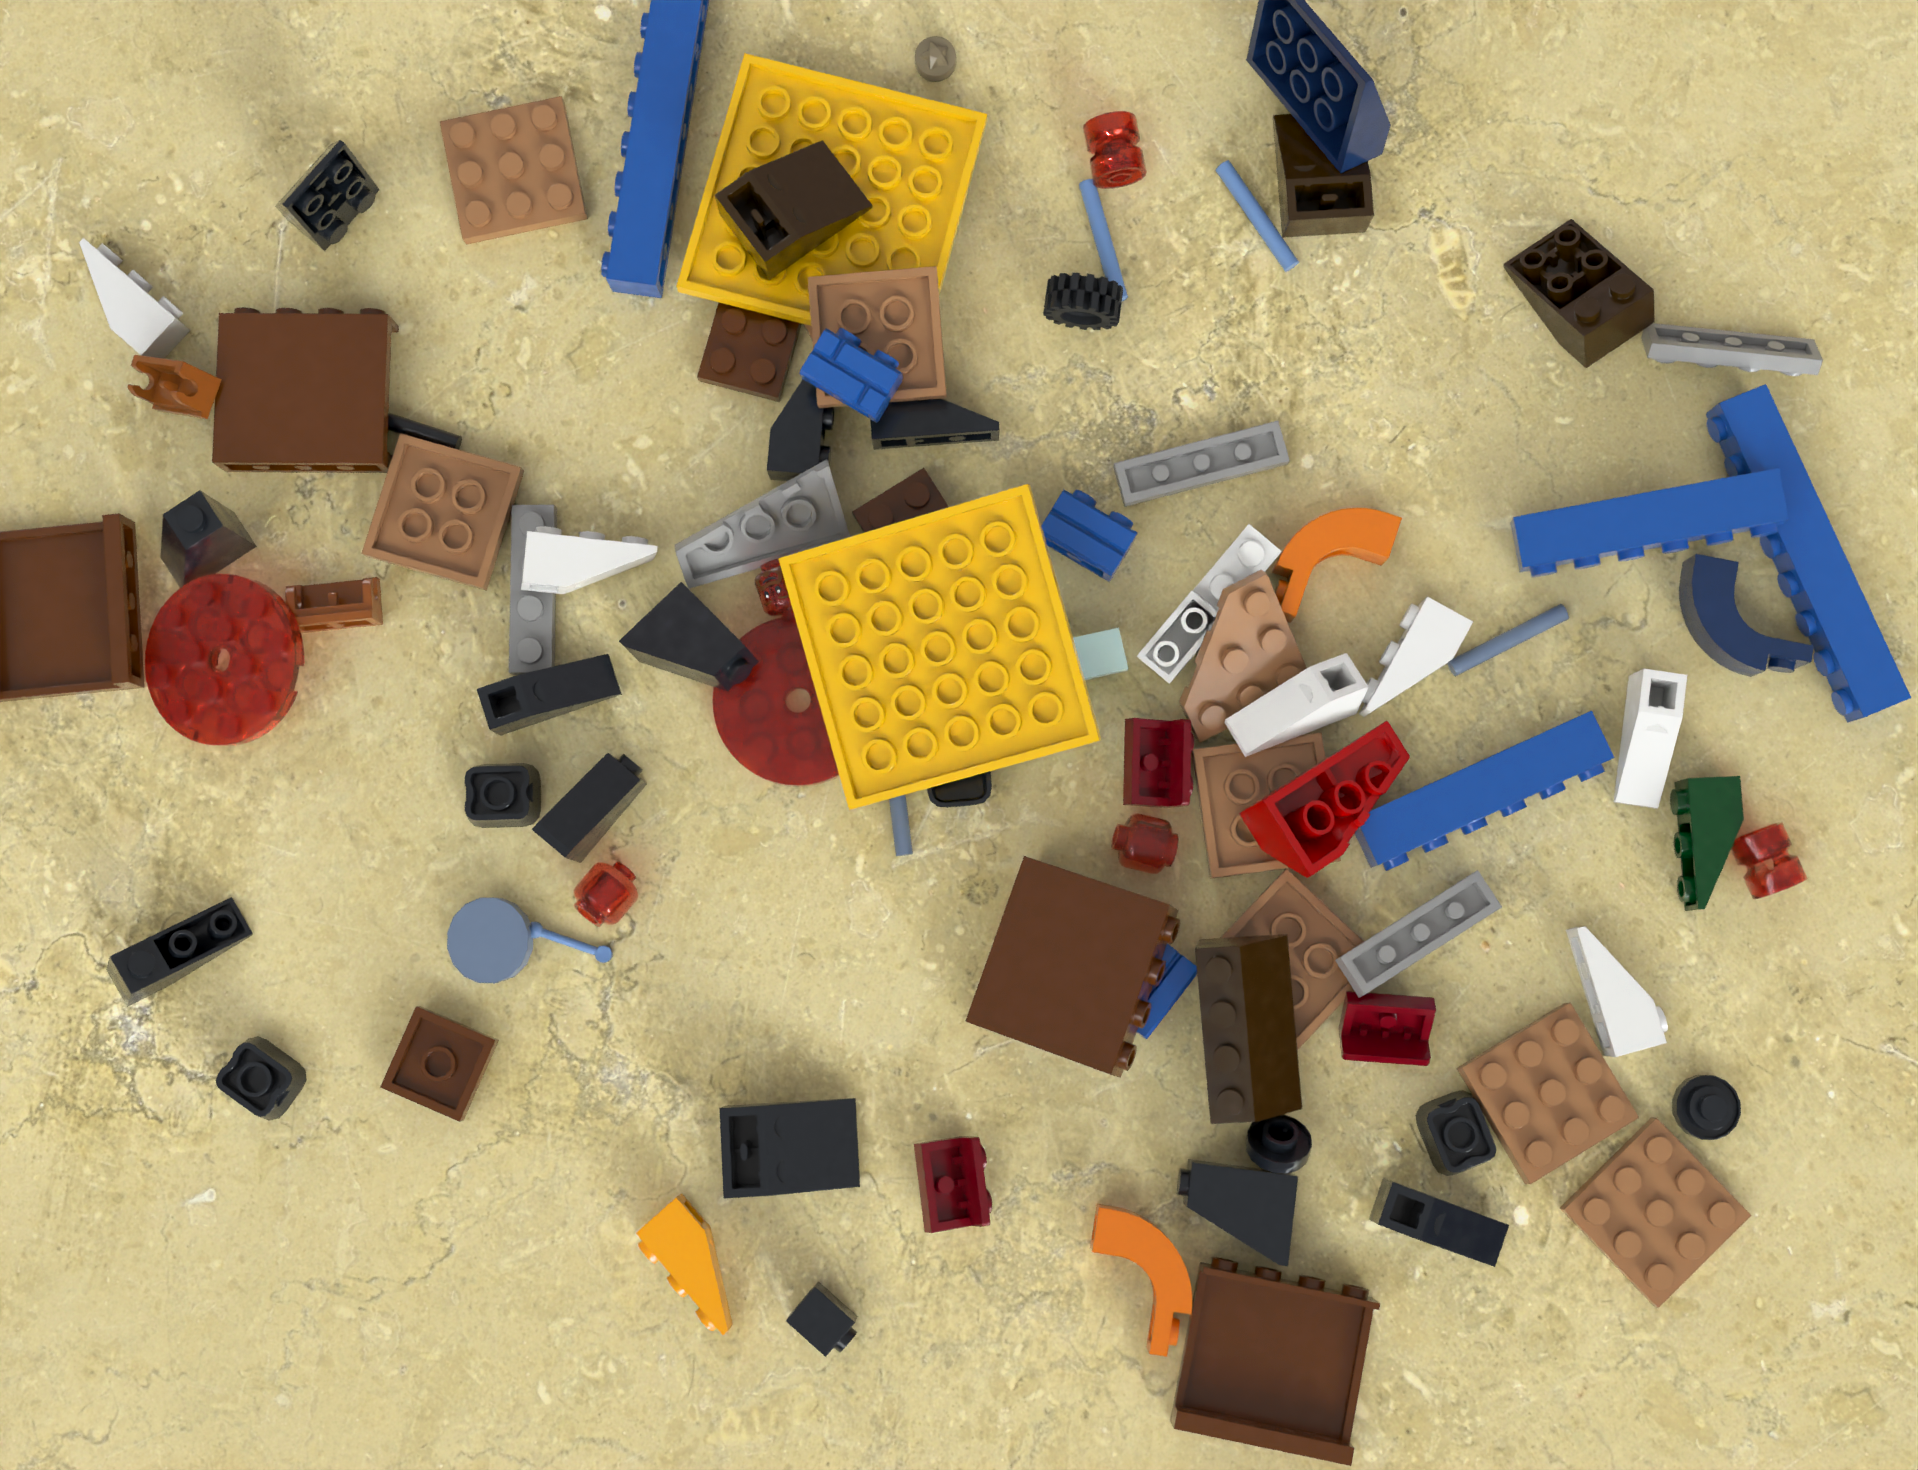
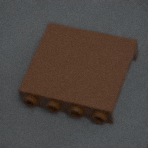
[212,307,399,473]
[0,513,145,702]
[965,856,1180,1078]
[1170,1257,1380,1466]

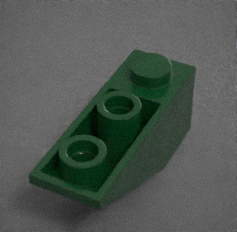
[1670,776,1744,911]

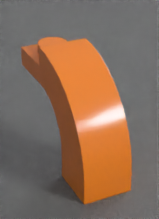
[1272,508,1402,623]
[1090,1203,1192,1357]

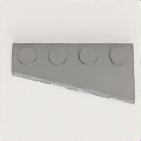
[675,459,850,589]

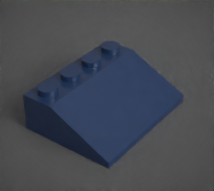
[1246,0,1391,173]

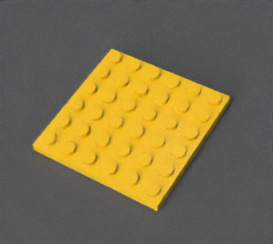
[676,53,987,326]
[778,484,1102,810]

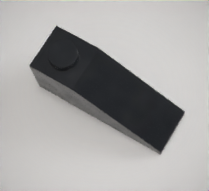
[870,398,1000,450]

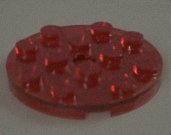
[145,574,304,746]
[712,616,839,787]

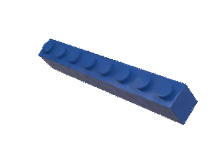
[601,0,709,298]
[1706,384,1911,723]

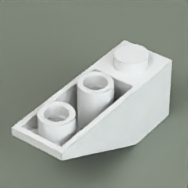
[79,238,190,359]
[521,526,658,594]
[1359,597,1473,717]
[1224,653,1368,757]
[1614,669,1687,809]

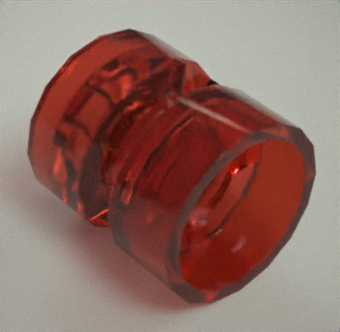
[1083,111,1147,189]
[1731,822,1808,899]

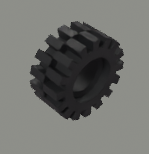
[1043,272,1123,330]

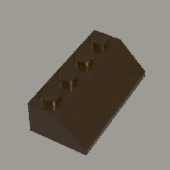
[1195,934,1303,1124]

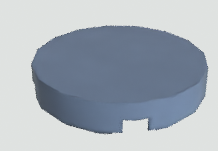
[447,898,533,983]

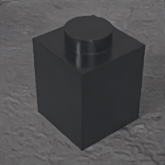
[786,1281,858,1357]

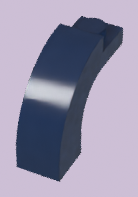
[1679,554,1814,677]

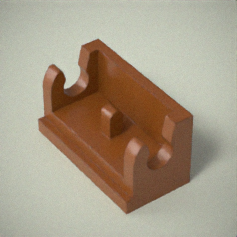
[128,355,222,419]
[285,577,383,633]

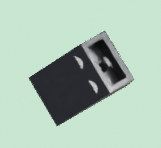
[275,140,379,251]
[719,1098,860,1199]

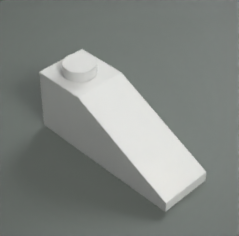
[1566,926,1668,1057]

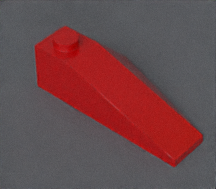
[1239,721,1410,878]

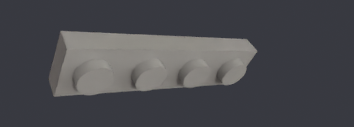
[1641,323,1823,376]
[1113,421,1290,507]
[509,505,557,675]
[1335,870,1502,998]

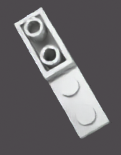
[1137,524,1282,684]

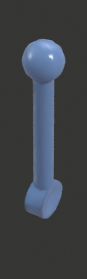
[529,921,613,963]

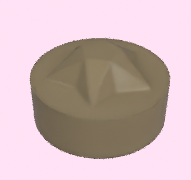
[915,36,956,82]

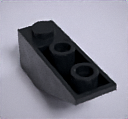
[767,379,834,481]
[477,654,622,736]
[106,897,253,1007]
[1369,1178,1509,1267]

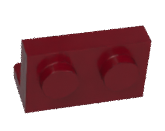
[1123,718,1194,808]
[1338,991,1436,1066]
[914,1136,992,1233]

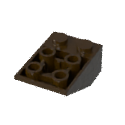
[1273,114,1374,238]
[714,140,873,280]
[1503,219,1655,368]

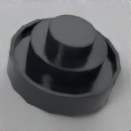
[1672,1075,1741,1140]
[1246,1114,1312,1174]

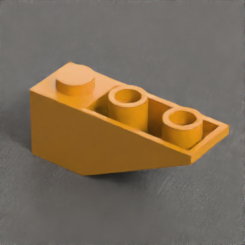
[636,1194,733,1335]

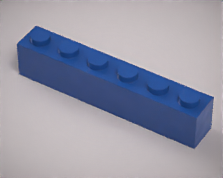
[1511,468,1790,577]
[1355,711,1615,871]

